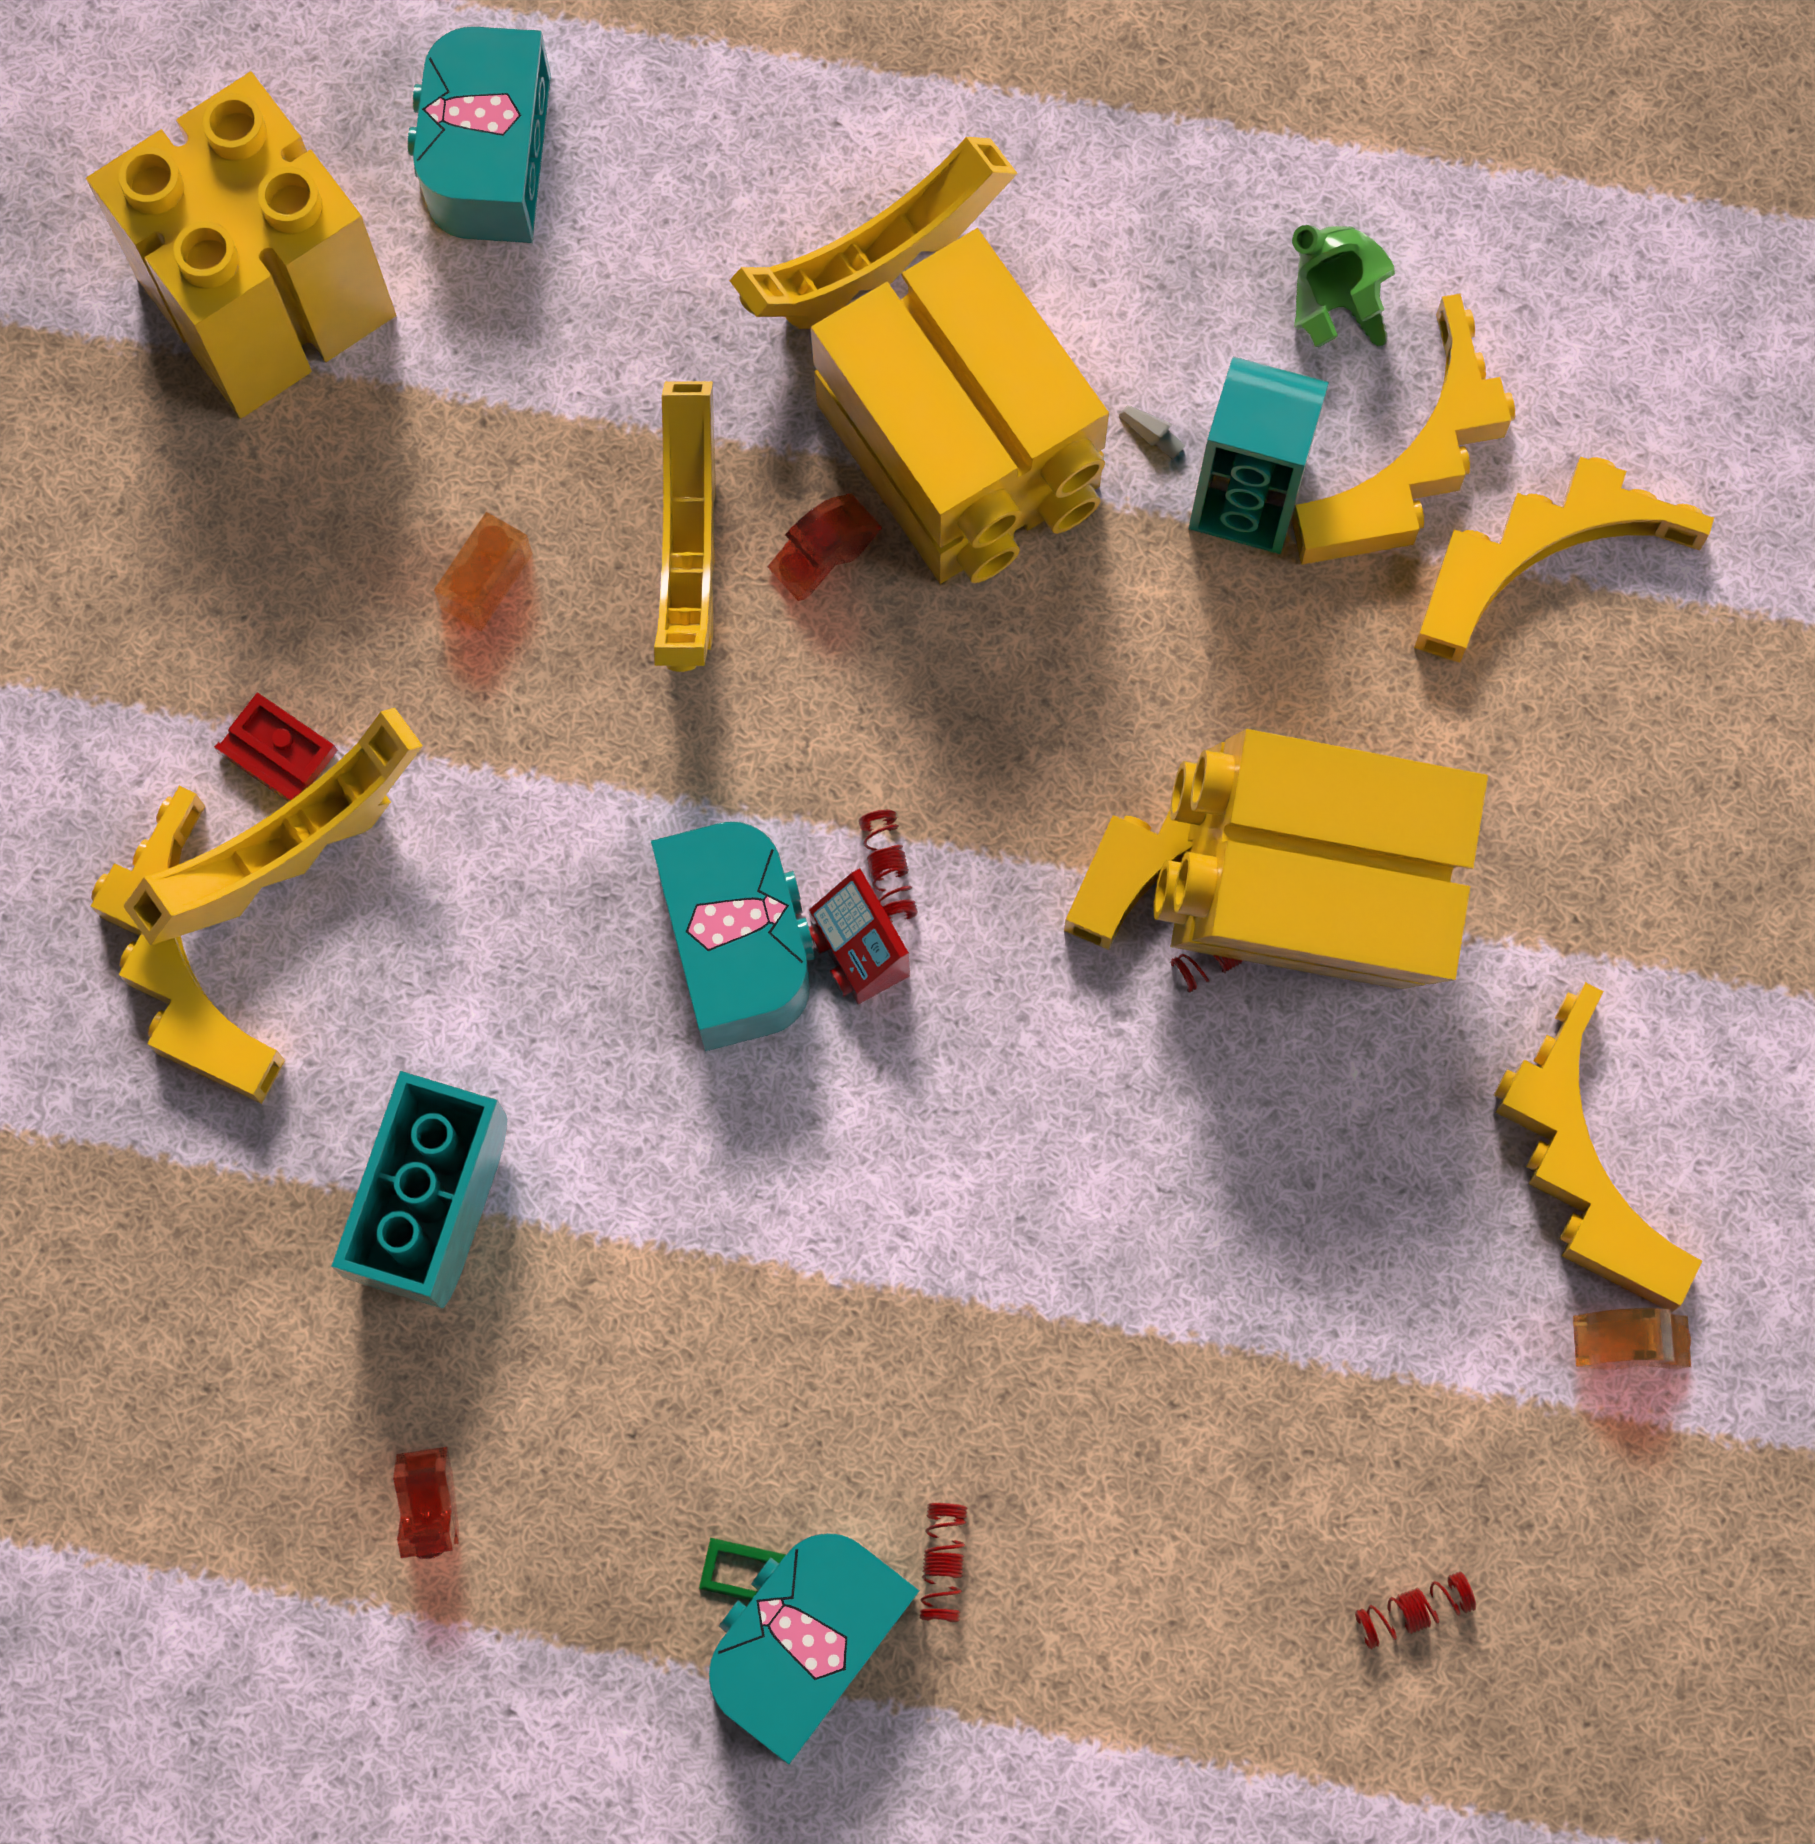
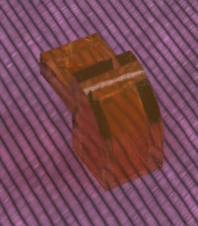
[1573,1308,1691,1370]

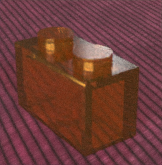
[434,512,533,632]

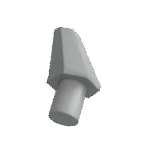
[1119,405,1185,460]

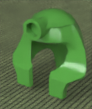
[1292,225,1395,347]

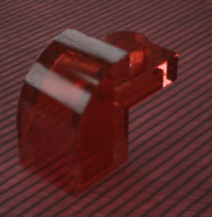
[767,494,882,601]
[393,1446,459,1559]

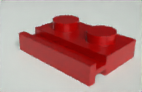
[214,692,338,802]

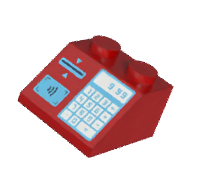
[809,868,910,1004]

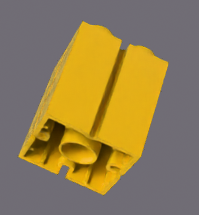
[85,71,397,419]
[811,227,1109,584]
[1154,729,1488,989]

